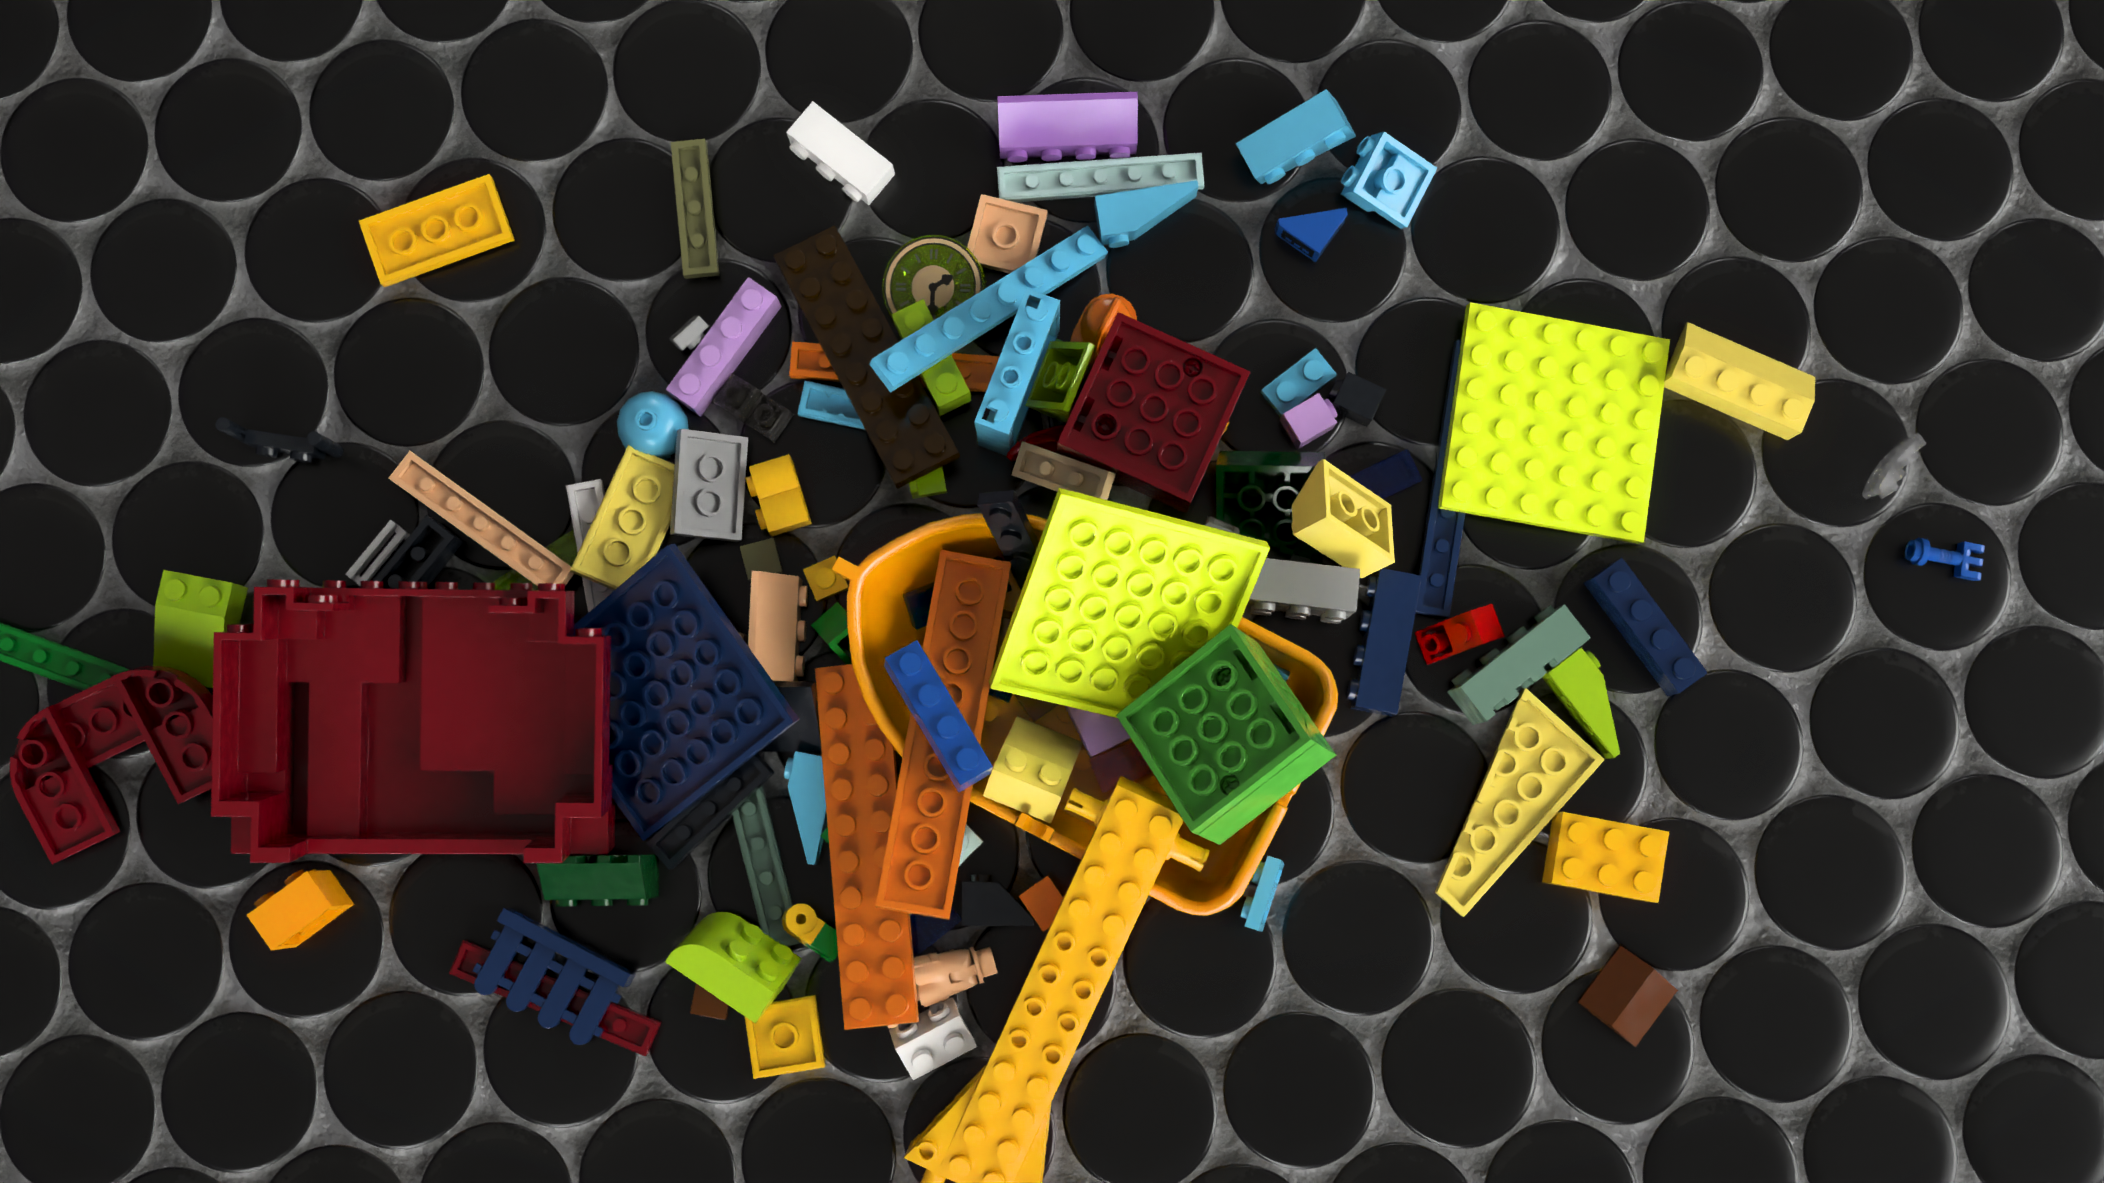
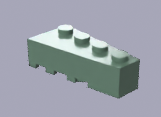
[1447,604,1591,725]

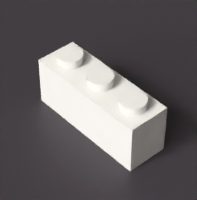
[786,101,895,205]

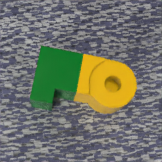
[782,904,838,962]

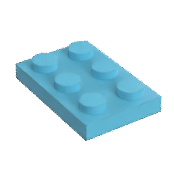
[1240,855,1284,932]

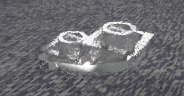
[1862,433,1926,499]

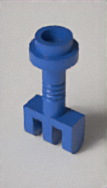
[1905,538,1985,581]

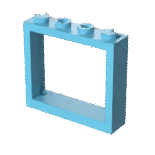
[974,288,1060,456]

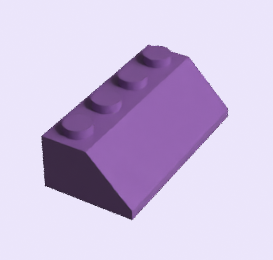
[997,92,1138,163]

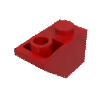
[1415,604,1505,665]

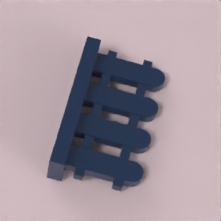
[473,908,636,1045]

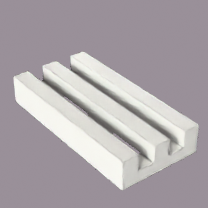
[345,520,410,586]

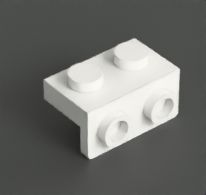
[889,997,977,1080]

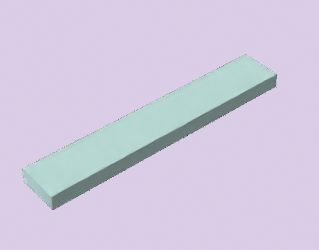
[997,152,1204,202]

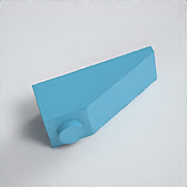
[1094,180,1199,248]
[784,751,827,865]

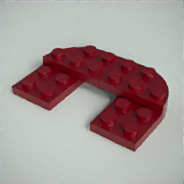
[10,666,213,864]

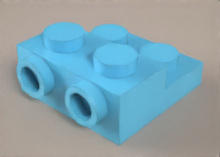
[1341,132,1437,229]

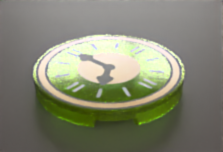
[882,235,986,320]

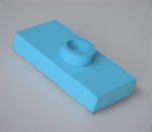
[797,381,865,430]

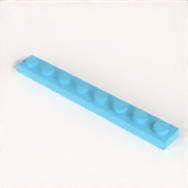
[869,225,1108,393]

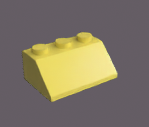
[1291,459,1395,579]

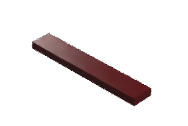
[449,939,661,1056]

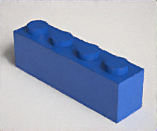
[884,640,993,793]

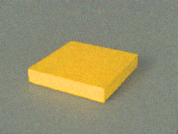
[745,995,826,1079]

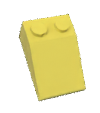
[983,716,1083,823]

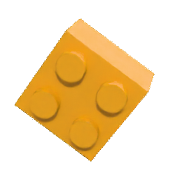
[247,869,354,951]

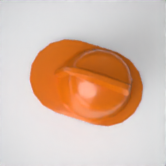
[1070,294,1137,354]

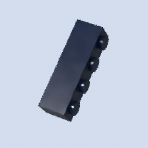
[1584,558,1707,696]
[1347,568,1422,717]

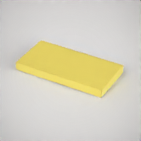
[570,445,675,590]

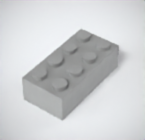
[1246,558,1360,624]

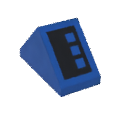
[1275,208,1348,262]

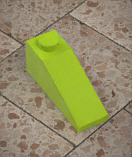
[1542,647,1620,759]

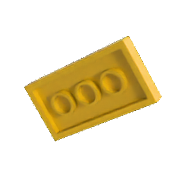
[359,174,515,287]

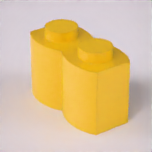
[745,454,812,536]

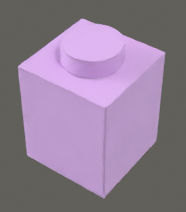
[1279,393,1337,450]

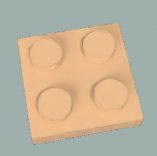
[964,194,1048,274]

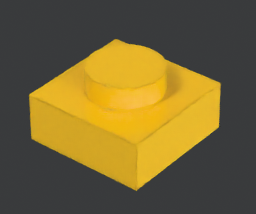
[802,555,849,603]

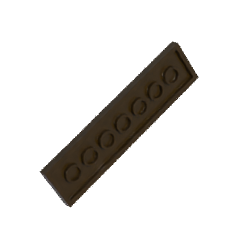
[773,225,960,489]

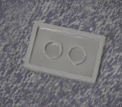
[670,429,748,542]

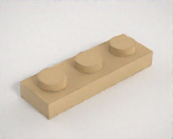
[1012,441,1116,500]

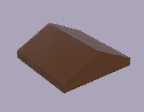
[1577,945,1678,1047]

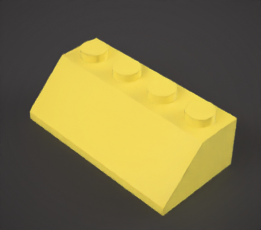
[1664,322,1815,440]

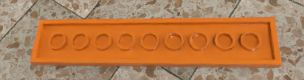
[875,550,1011,920]
[815,664,919,1030]

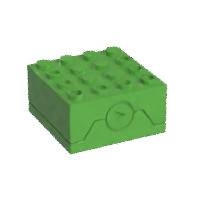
[1116,624,1336,845]

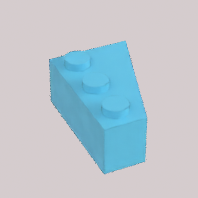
[1236,89,1356,184]

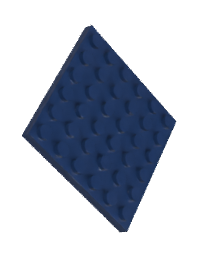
[574,543,800,841]

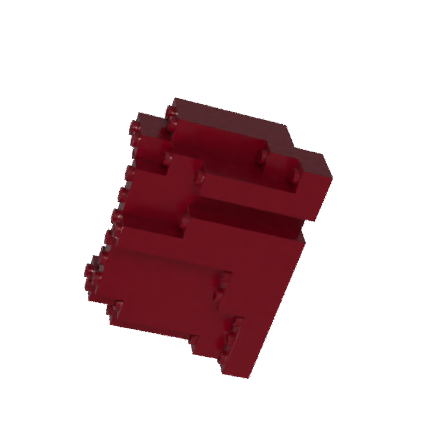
[211,579,615,863]

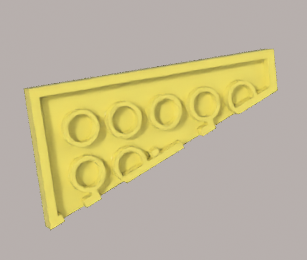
[1435,688,1605,917]

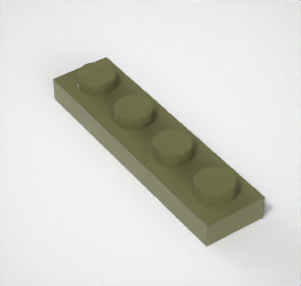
[671,138,719,279]

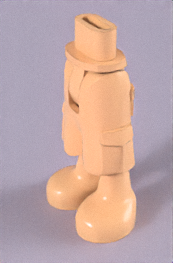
[888,947,998,1029]

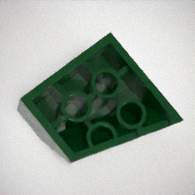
[1216,451,1325,564]
[537,854,659,907]

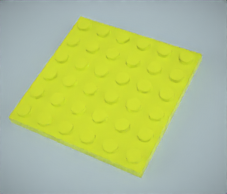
[1438,302,1670,544]
[989,488,1270,718]

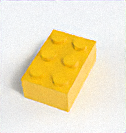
[1542,812,1669,903]

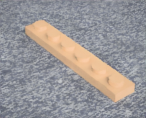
[389,451,574,586]

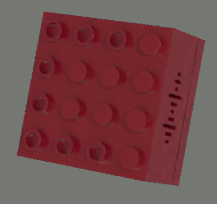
[1057,312,1251,513]

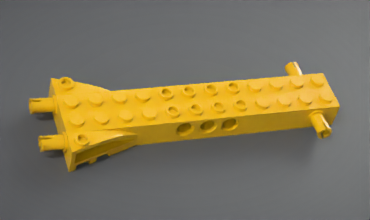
[904,775,1210,1183]

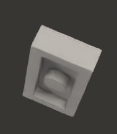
[669,315,709,350]

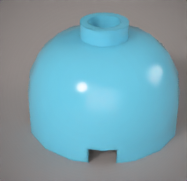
[617,391,688,460]

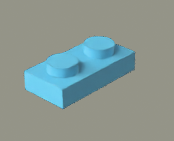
[1260,348,1337,418]

